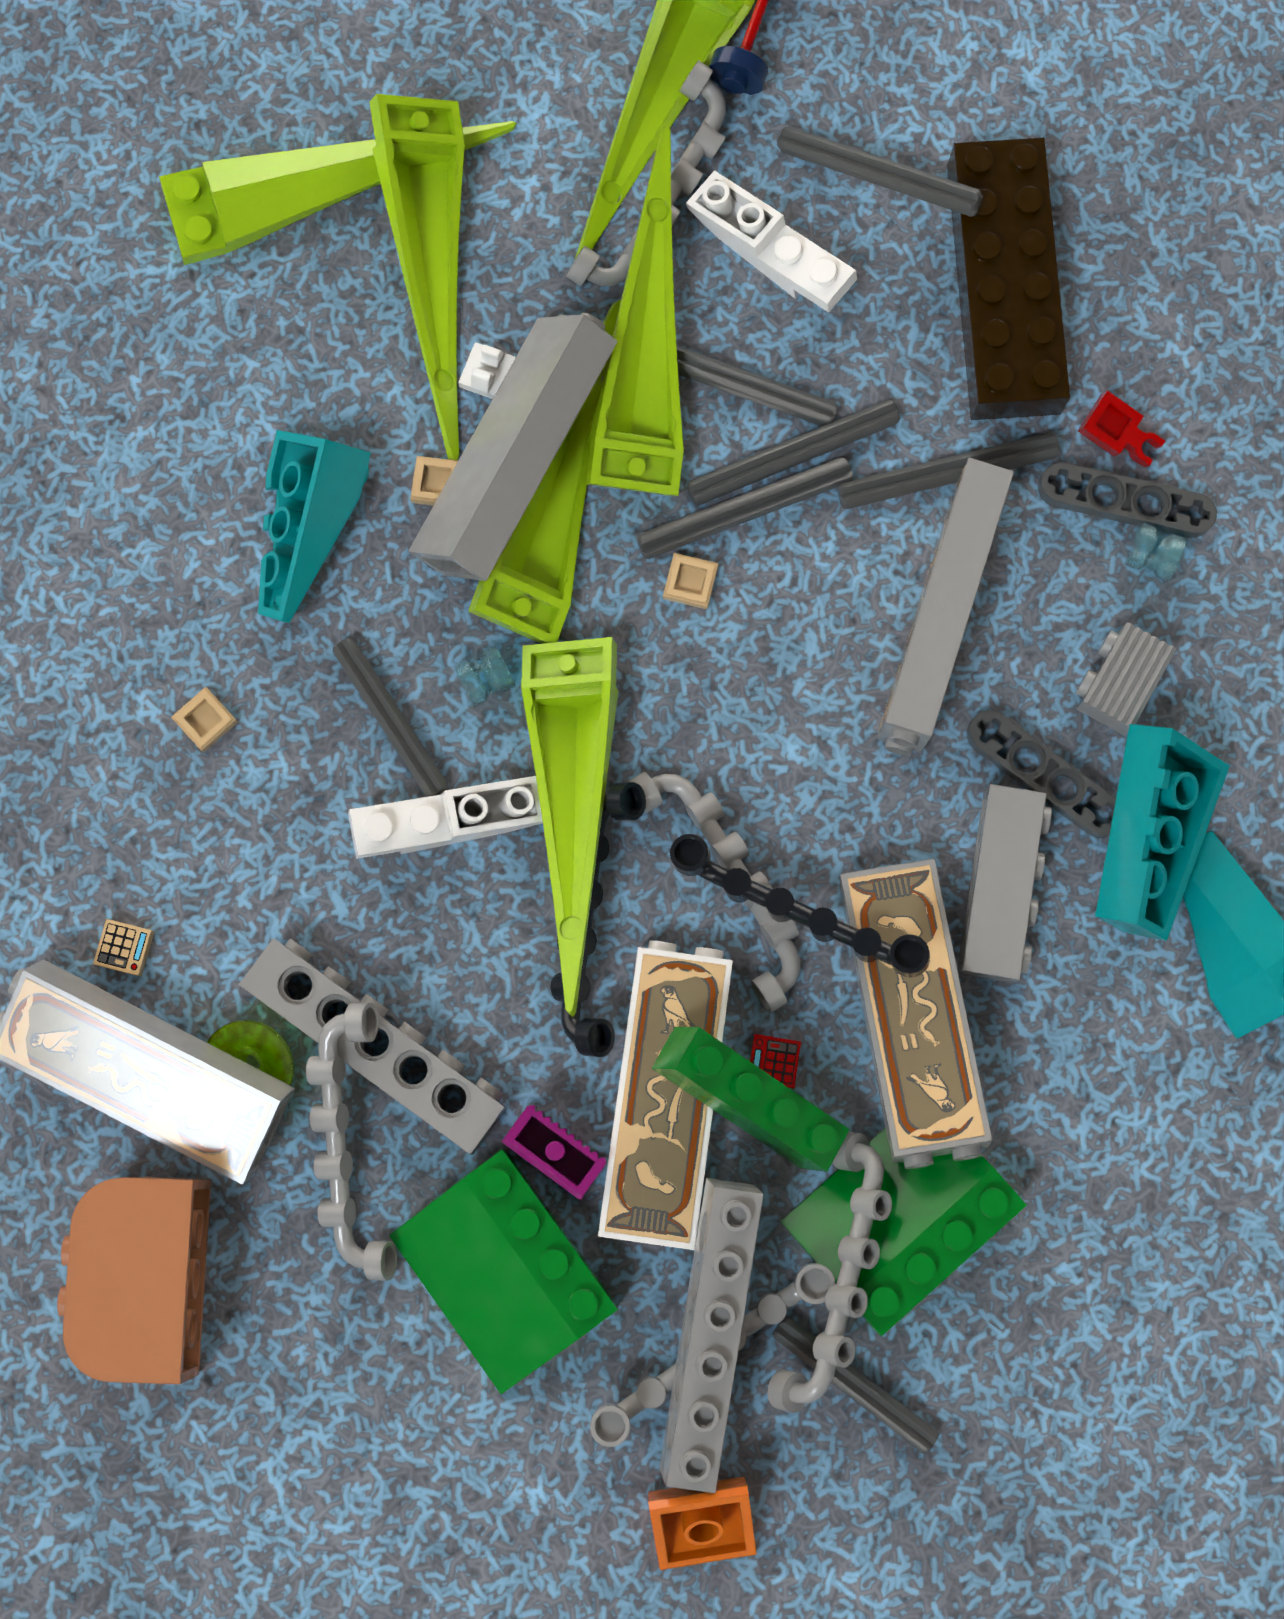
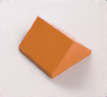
[648,1476,757,1570]

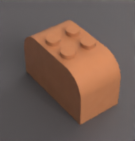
[57,1177,211,1384]

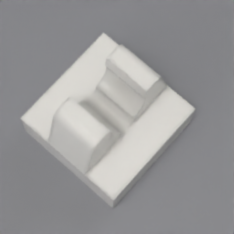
[458,342,516,399]

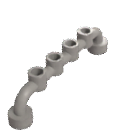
[565,60,726,287]
[627,772,800,1013]
[306,1003,397,1281]
[768,1132,892,1413]
[590,1263,835,1447]

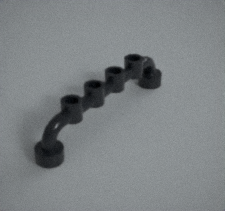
[550,782,646,1057]
[670,834,930,978]

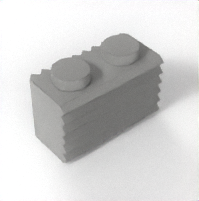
[1075,622,1177,736]

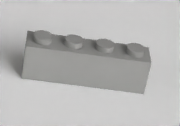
[957,784,1052,983]

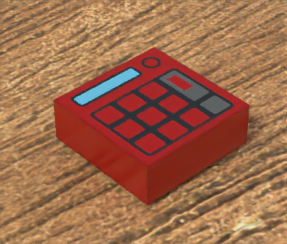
[750,1034,801,1089]

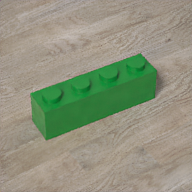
[651,1027,850,1172]

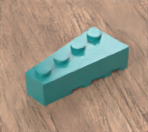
[1095,724,1230,941]

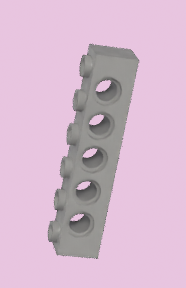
[239,938,507,1155]
[659,1178,764,1493]

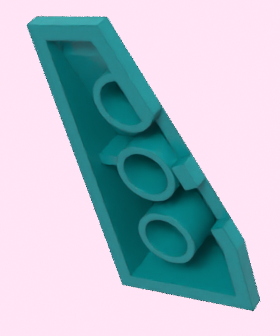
[258,430,371,623]
[1183,830,1284,1039]

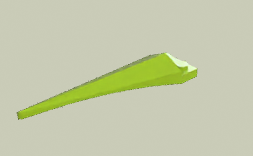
[575,0,755,259]
[369,94,465,461]
[159,121,517,265]
[586,124,684,497]
[468,299,621,644]
[521,637,619,1017]

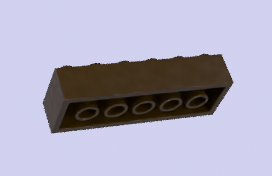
[947,137,1070,420]

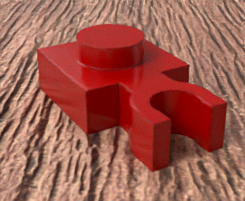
[1078,390,1165,467]

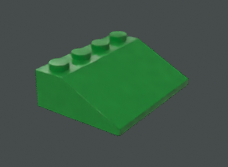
[780,1128,1027,1337]
[389,1149,618,1394]

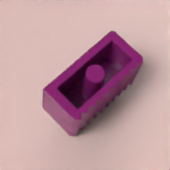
[502,1105,607,1200]

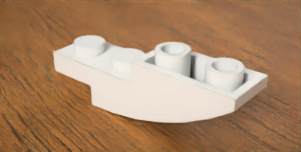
[686,170,857,313]
[348,776,543,859]

